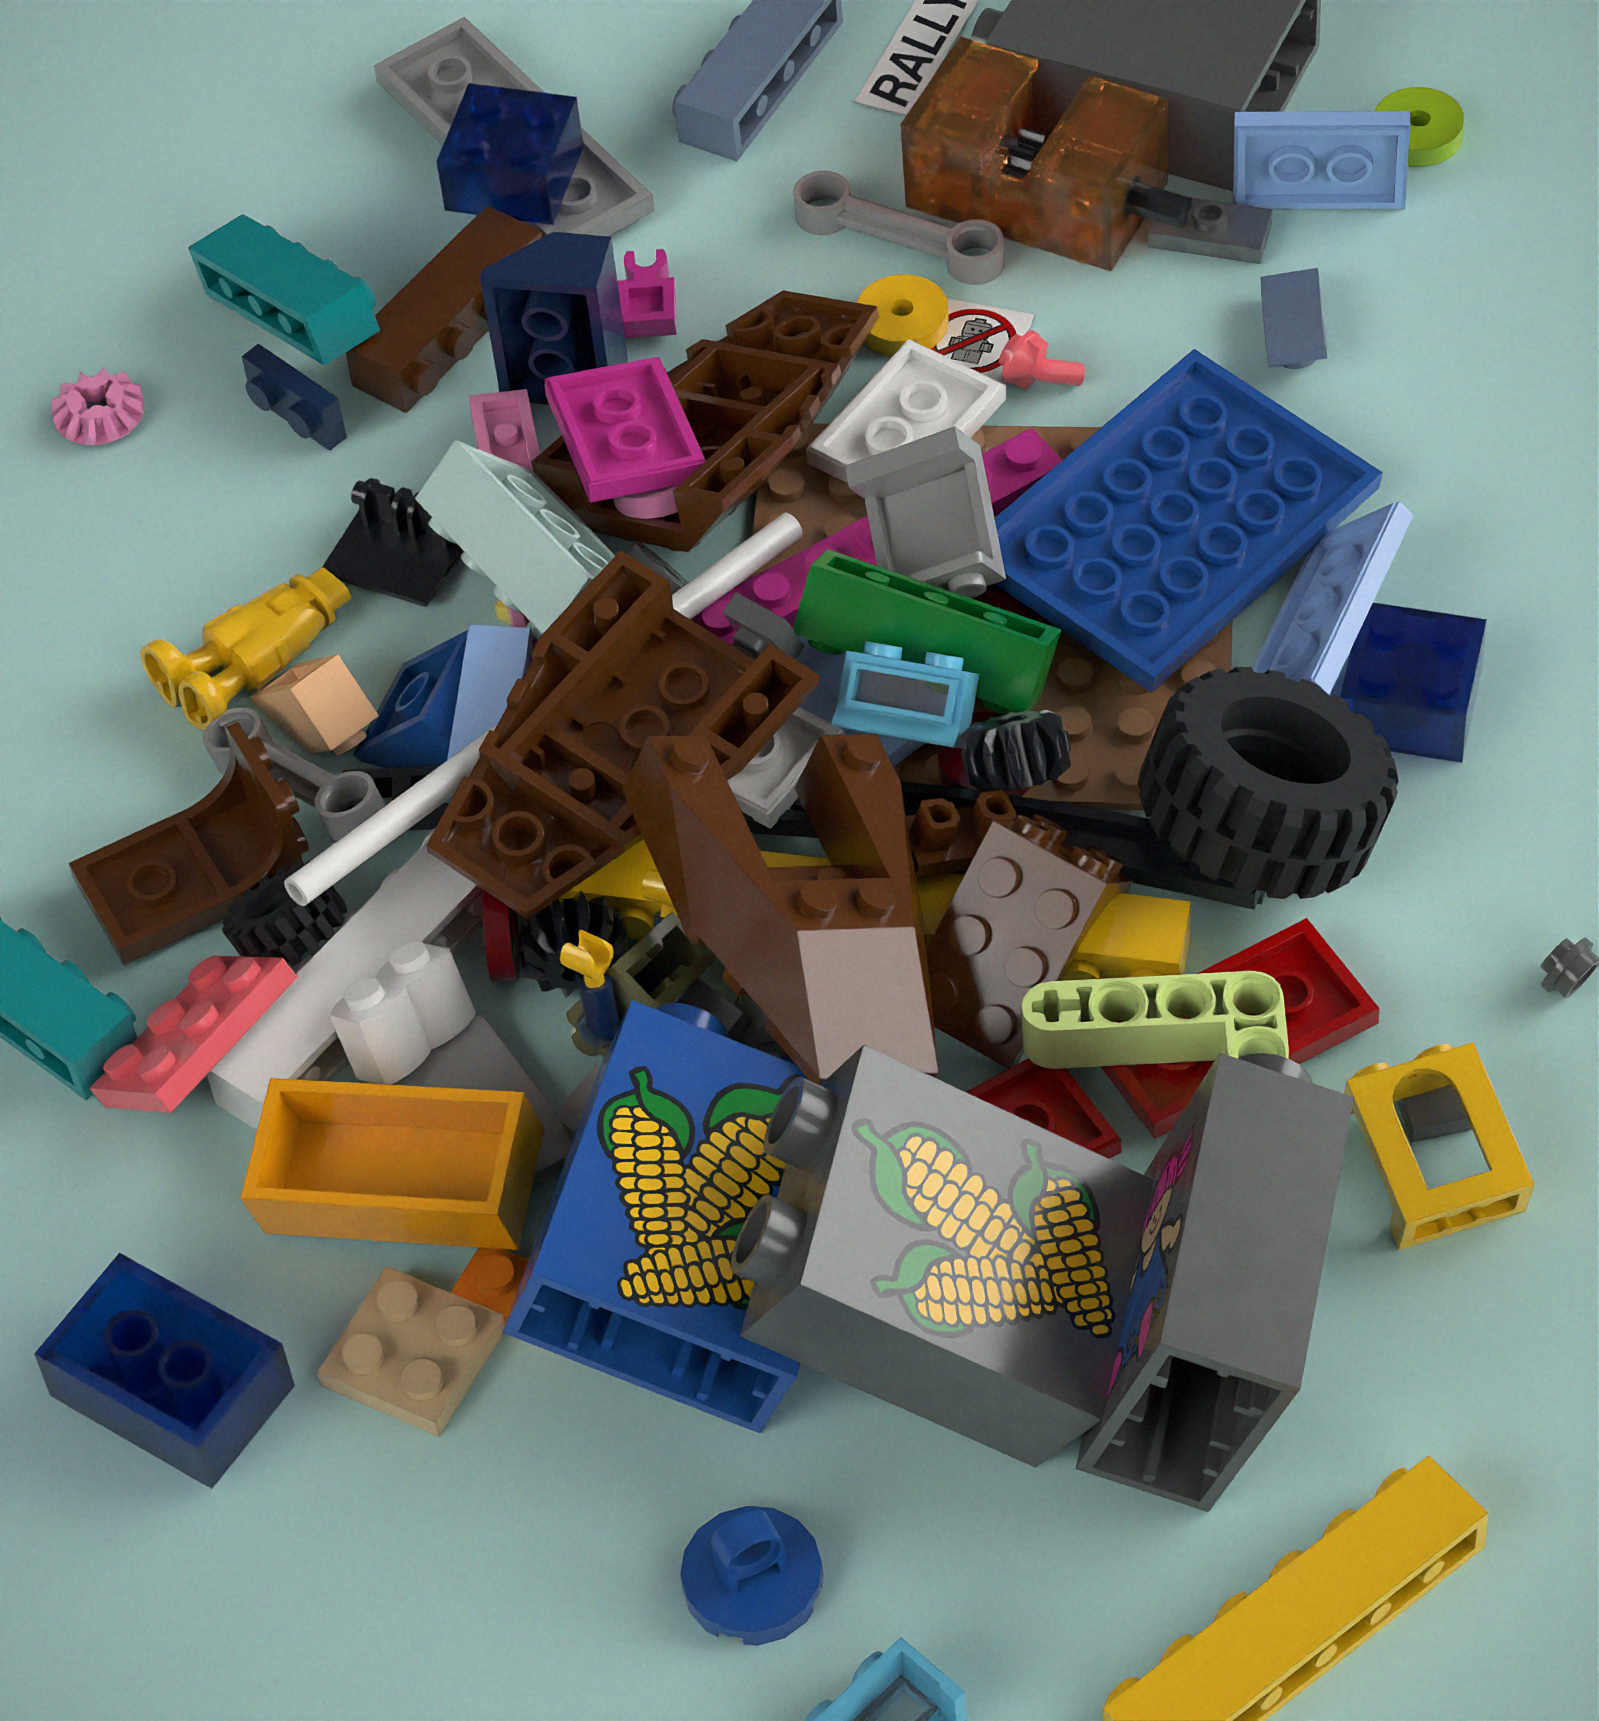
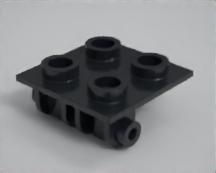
[322,478,463,607]

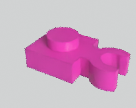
[617,249,677,338]

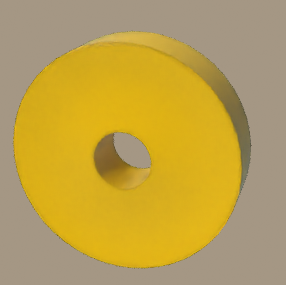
[856,274,949,357]

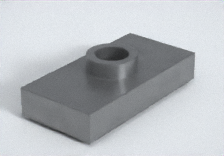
[1148,197,1273,264]

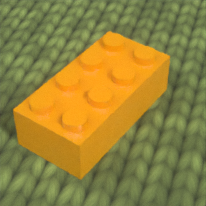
[240,1078,544,1250]

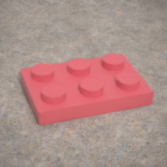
[89,955,298,1113]

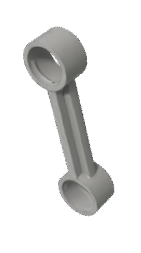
[793,170,1004,285]
[203,708,386,841]

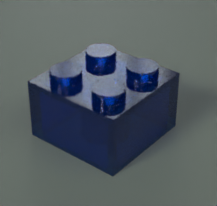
[436,83,584,225]
[1340,602,1487,763]

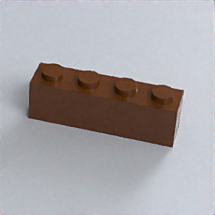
[345,205,542,413]

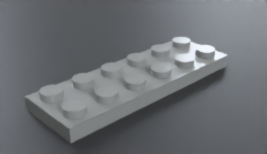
[374,17,655,237]

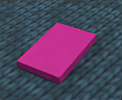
[544,357,706,503]

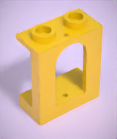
[1344,1042,1535,1250]

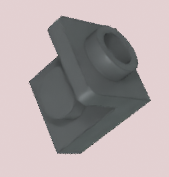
[723,592,805,660]

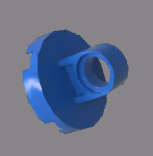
[680,1506,824,1646]

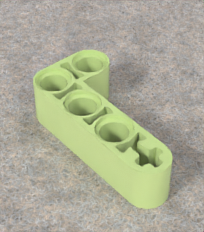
[1021,971,1289,1069]

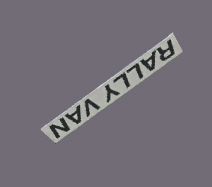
[854,0,979,116]

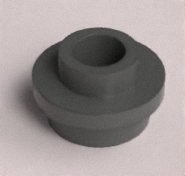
[1540,937,1599,999]

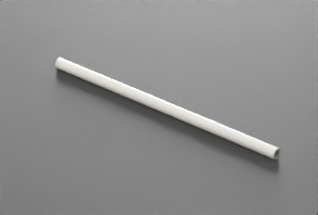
[284,513,803,906]

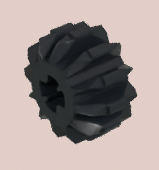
[960,709,1071,792]
[518,890,628,998]

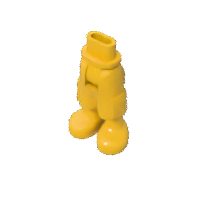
[140,567,351,730]

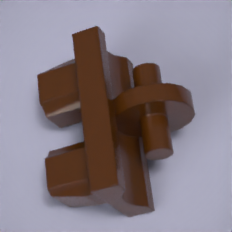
[906,790,1017,878]

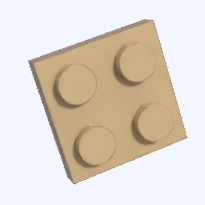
[317,1266,505,1437]

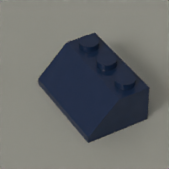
[480,232,628,405]

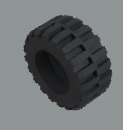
[1138,667,1399,899]

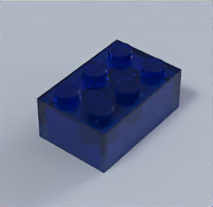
[34,1252,295,1489]

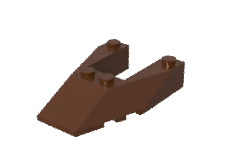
[623,734,938,1085]

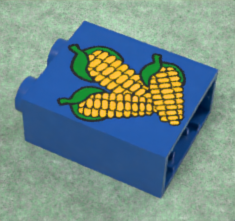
[502,1000,810,1433]

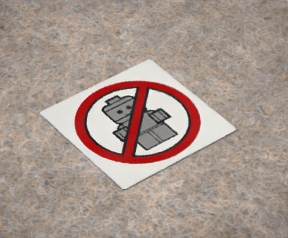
[931,299,1034,386]

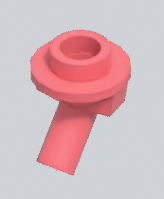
[999,330,1085,390]

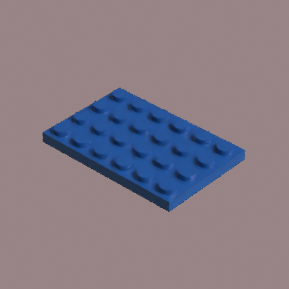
[994,349,1383,693]

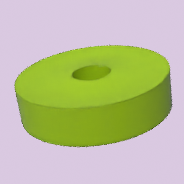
[1375,87,1464,167]

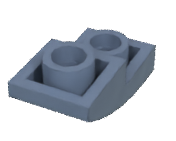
[1260,268,1327,369]

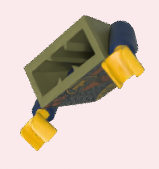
[560,865,717,1058]

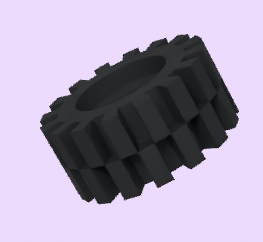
[222,861,347,967]

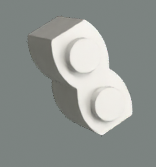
[329,942,476,1085]

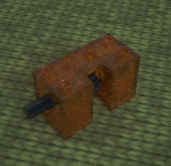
[900,37,1192,272]

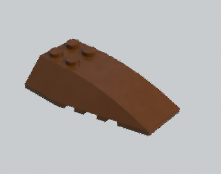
[531,290,879,552]
[426,550,821,919]

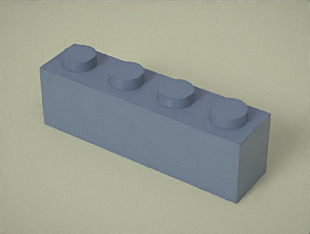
[672,0,843,162]

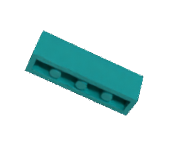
[188,214,380,366]
[0,917,137,1100]

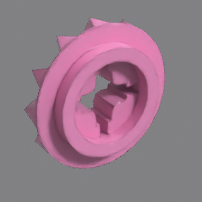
[51,367,145,445]

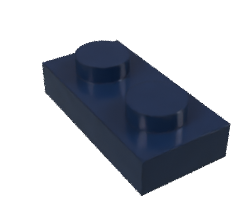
[241,343,347,451]

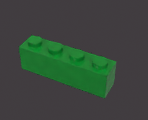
[793,549,1061,715]

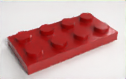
[1100,918,1380,1139]

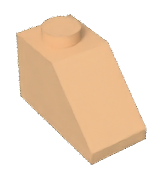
[250,654,379,756]

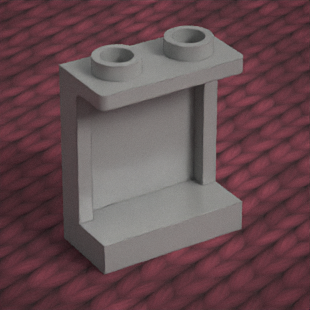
[845,426,1006,598]

